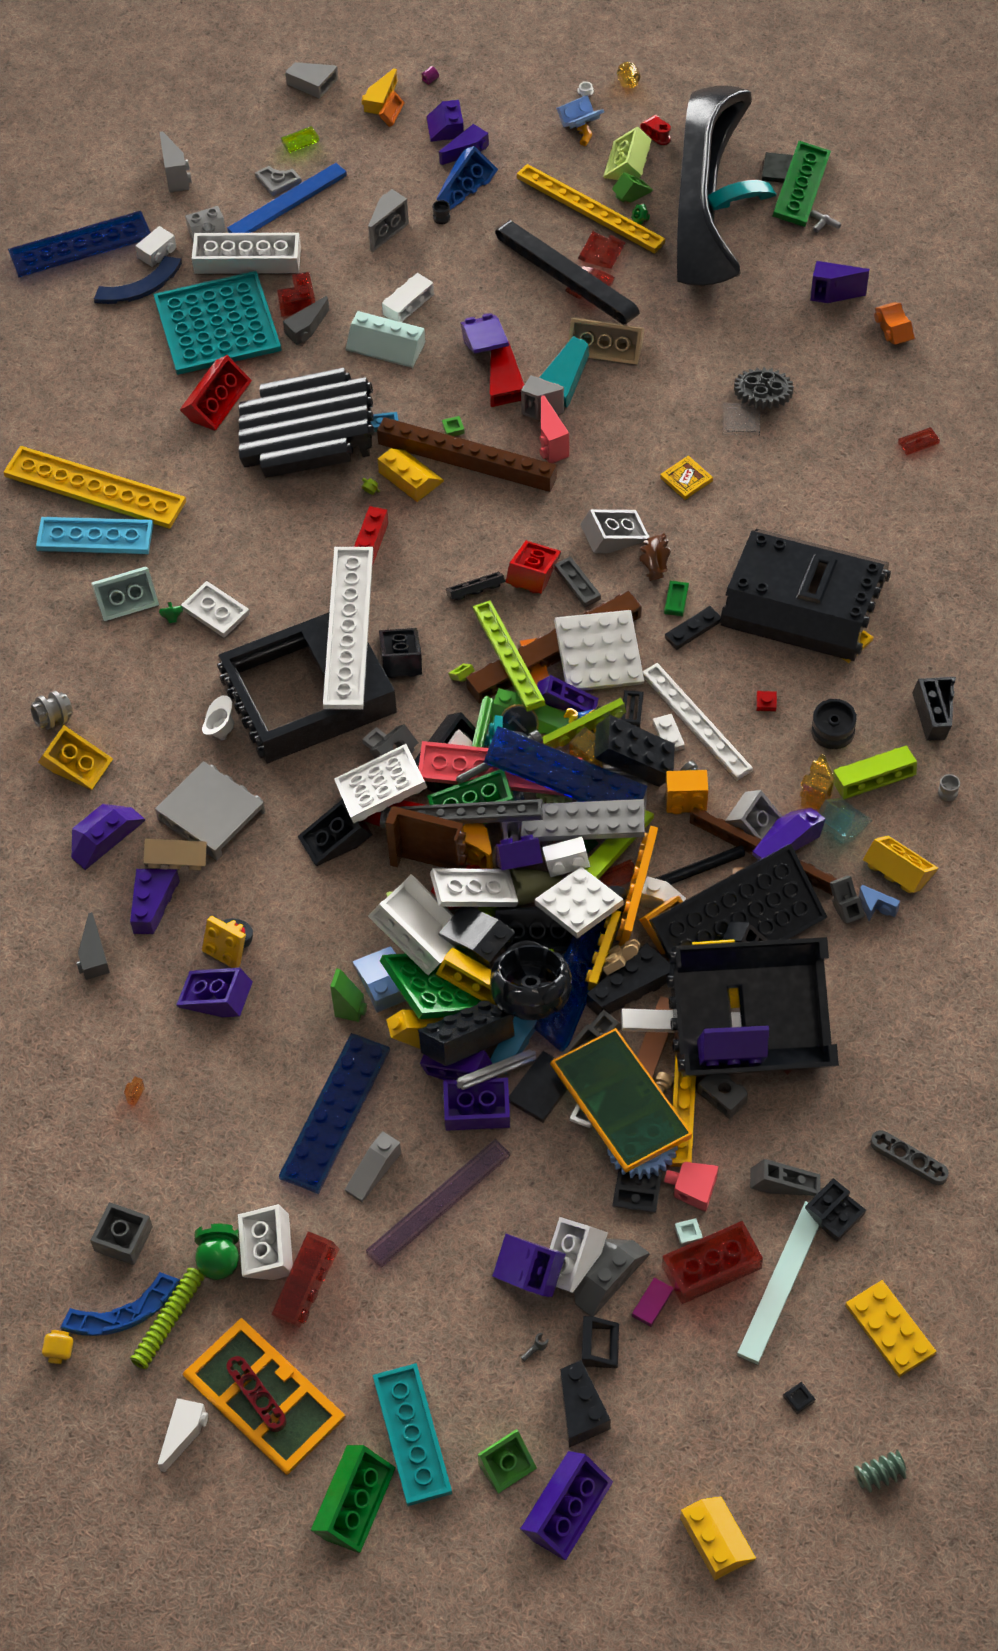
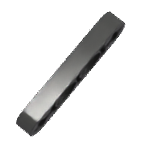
[871,1130,949,1185]

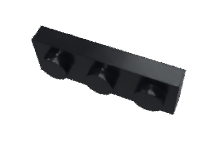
[446,571,506,600]
[665,606,721,650]

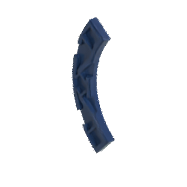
[94,256,182,304]

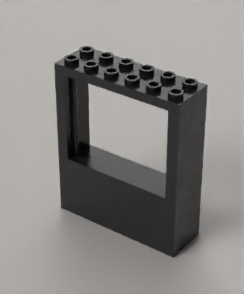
[217,612,397,764]

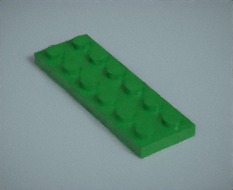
[772,141,831,227]

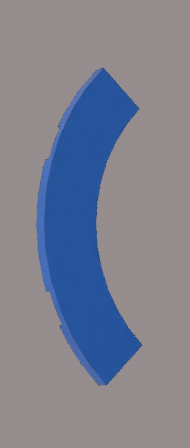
[60,1272,180,1336]

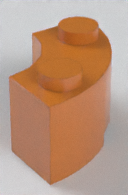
[874,302,915,344]

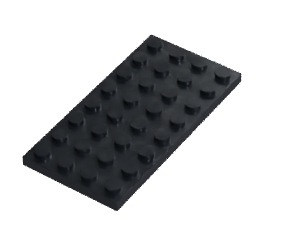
[649,844,828,959]

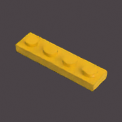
[585,910,621,991]

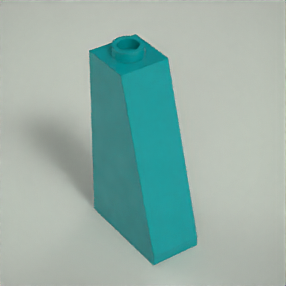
[539,336,589,408]

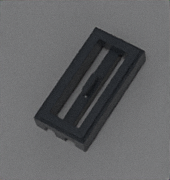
[621,690,644,727]

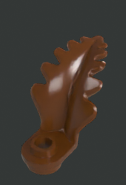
[639,533,671,581]

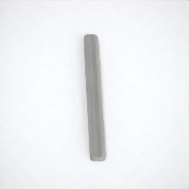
[456,1049,536,1090]

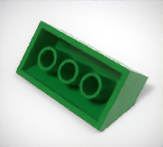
[427,768,515,826]
[310,1445,396,1553]

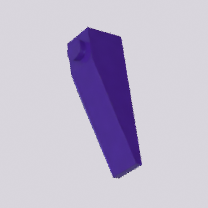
[752,807,826,860]

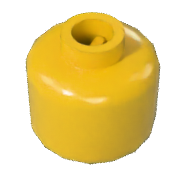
[42,1330,73,1364]

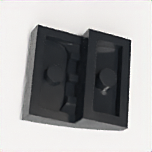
[612,1168,662,1213]
[805,1178,866,1242]

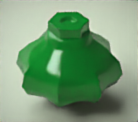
[631,204,650,225]
[159,602,183,623]

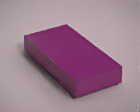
[632,1277,674,1327]

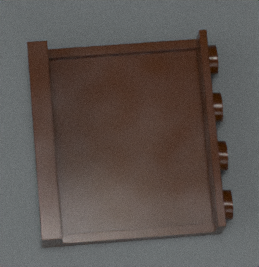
[385,806,468,869]

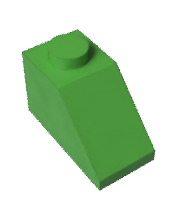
[612,173,653,203]

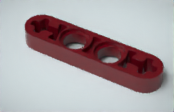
[227,1356,286,1432]

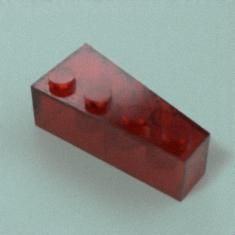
[271,1231,340,1328]

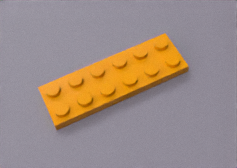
[616,826,658,946]

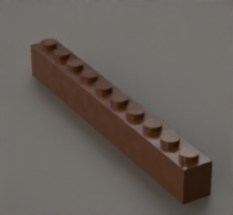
[377,417,557,492]
[466,591,642,704]

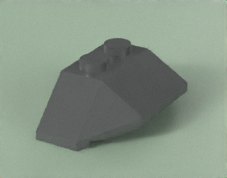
[574,1239,650,1316]

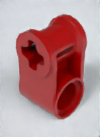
[640,115,671,145]

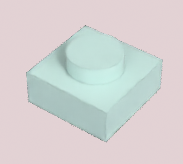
[675,1218,703,1247]

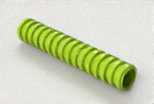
[130,1268,205,1369]

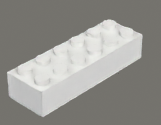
[192,233,301,274]

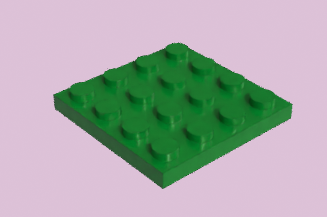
[380,953,481,1019]

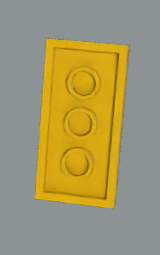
[845,1280,937,1377]

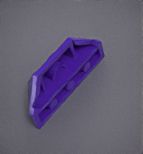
[71,804,145,870]

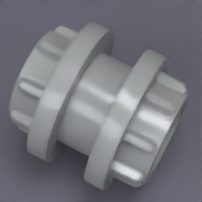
[30,691,73,730]

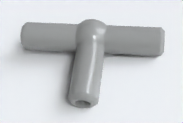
[810,210,841,233]

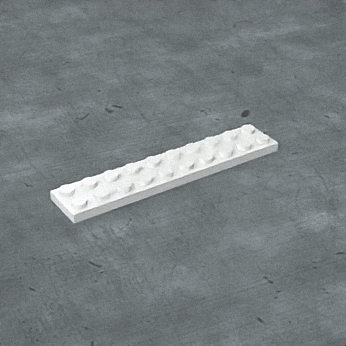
[323,547,373,709]

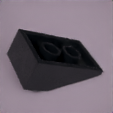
[379,628,422,678]
[298,799,373,866]
[438,907,515,969]

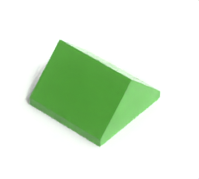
[478,1429,537,1494]

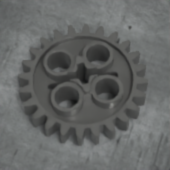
[734,367,794,410]

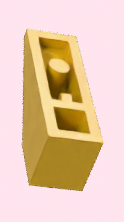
[361,68,398,114]

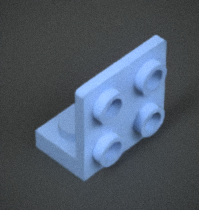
[556,95,604,129]

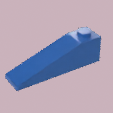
[436,146,498,210]

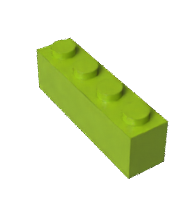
[833,745,917,800]

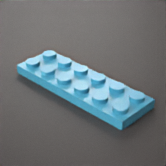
[36,517,153,554]

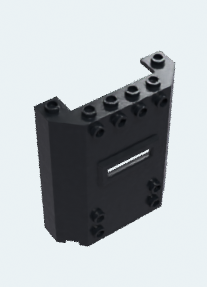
[721,529,891,661]
[667,937,839,1077]

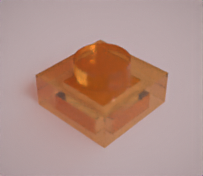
[124,1076,145,1106]

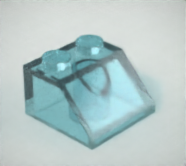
[818,798,872,843]

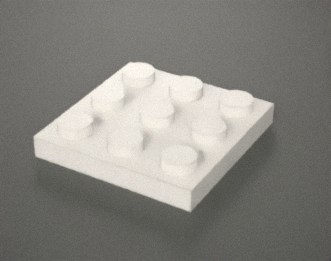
[535,867,624,938]

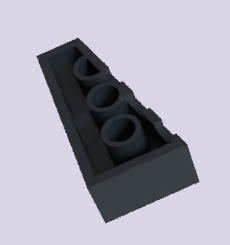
[587,943,670,1015]

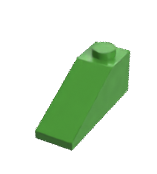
[330,968,367,1022]

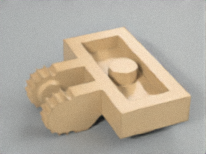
[603,939,640,975]

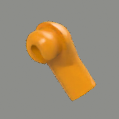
[577,124,592,146]

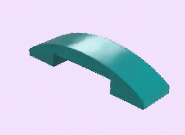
[708,180,777,210]

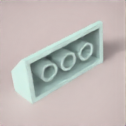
[346,311,425,368]

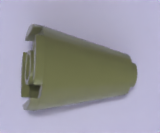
[509,867,564,907]

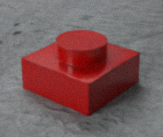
[756,691,777,712]

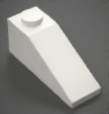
[158,1398,208,1472]

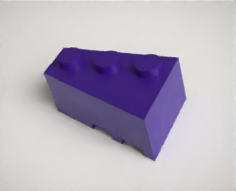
[130,869,180,934]

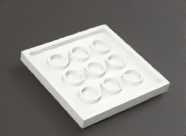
[554,610,644,691]
[334,744,427,823]

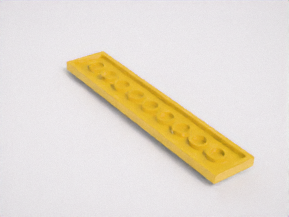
[3,446,186,529]

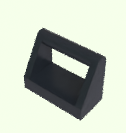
[582,1316,619,1368]

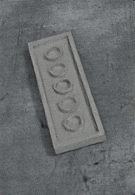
[521,799,645,841]

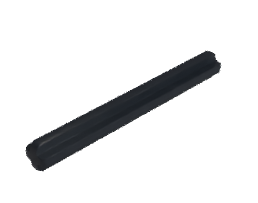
[655,845,745,885]

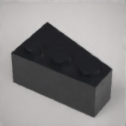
[560,1360,611,1448]

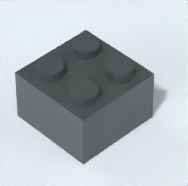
[90,1202,153,1265]

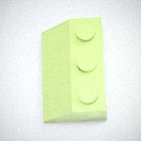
[603,127,652,180]

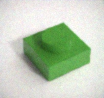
[442,416,465,436]

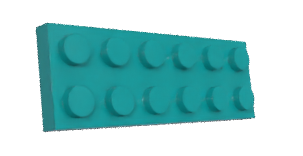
[373,1363,452,1507]

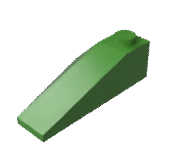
[490,688,569,735]

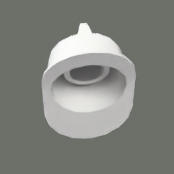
[202,696,234,740]

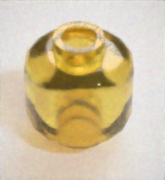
[616,62,641,88]

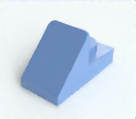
[859,885,900,921]

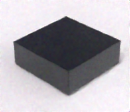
[783,1381,816,1414]

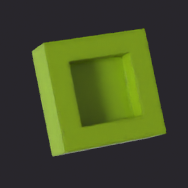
[448,663,475,682]

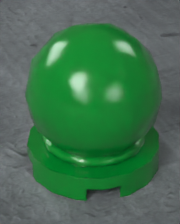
[194,1224,239,1280]

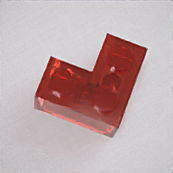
[277,272,315,317]

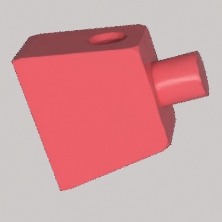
[664,1162,719,1212]

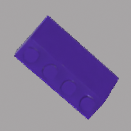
[520,1451,613,1560]

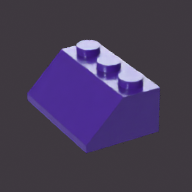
[697,1026,769,1068]
[443,1078,510,1131]

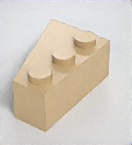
[144,839,207,871]

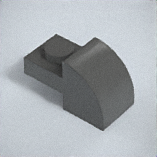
[829,875,865,923]

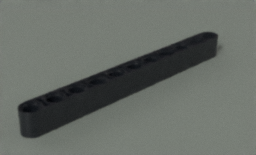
[495,220,640,325]

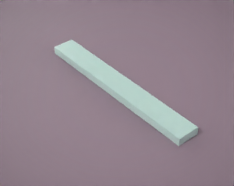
[737,1201,819,1365]

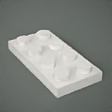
[430,868,518,907]

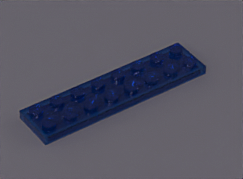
[8,211,151,278]
[484,726,648,802]
[534,913,622,1052]
[279,1033,390,1194]

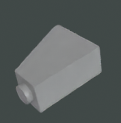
[285,62,338,99]

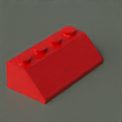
[179,355,252,431]

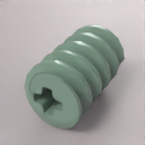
[854,1449,906,1493]

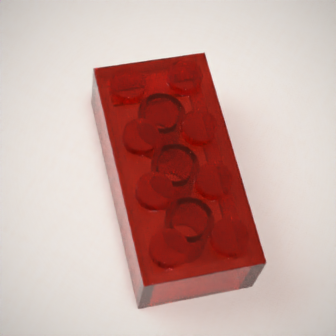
[662,1221,763,1304]

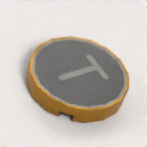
[501,704,539,735]

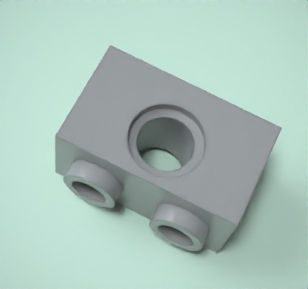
[185,206,226,241]

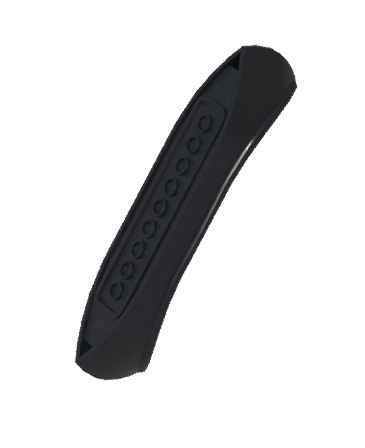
[677,86,752,286]

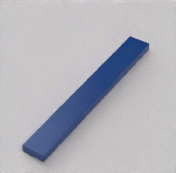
[227,163,347,233]

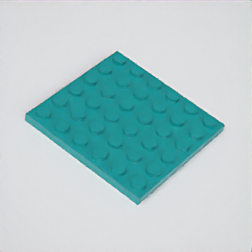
[153,271,282,375]

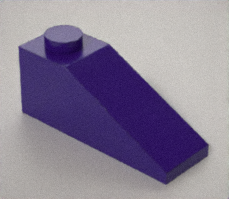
[439,124,489,165]
[537,675,599,712]

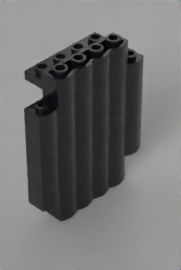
[239,367,374,478]

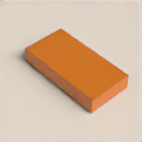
[379,91,405,127]

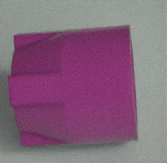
[421,66,439,85]

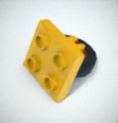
[202,916,253,968]

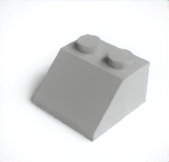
[725,790,782,840]

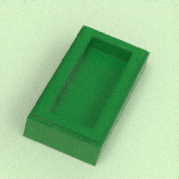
[664,580,689,617]

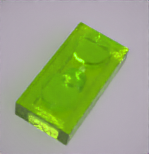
[281,126,319,153]

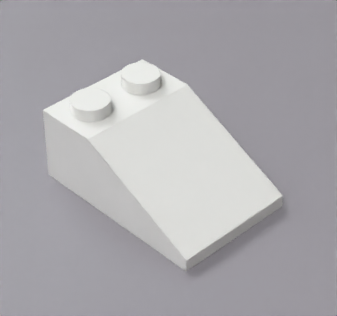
[550,1217,608,1292]

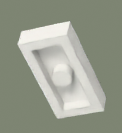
[653,714,685,751]

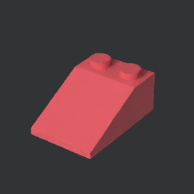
[539,396,569,463]

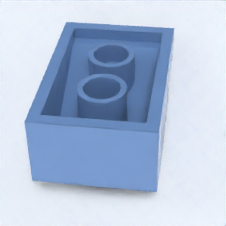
[353,946,406,1012]

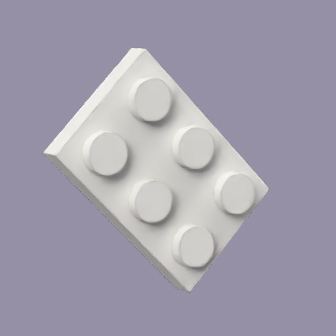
[181,581,250,638]

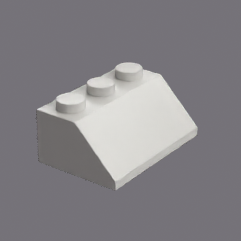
[238,1204,294,1280]

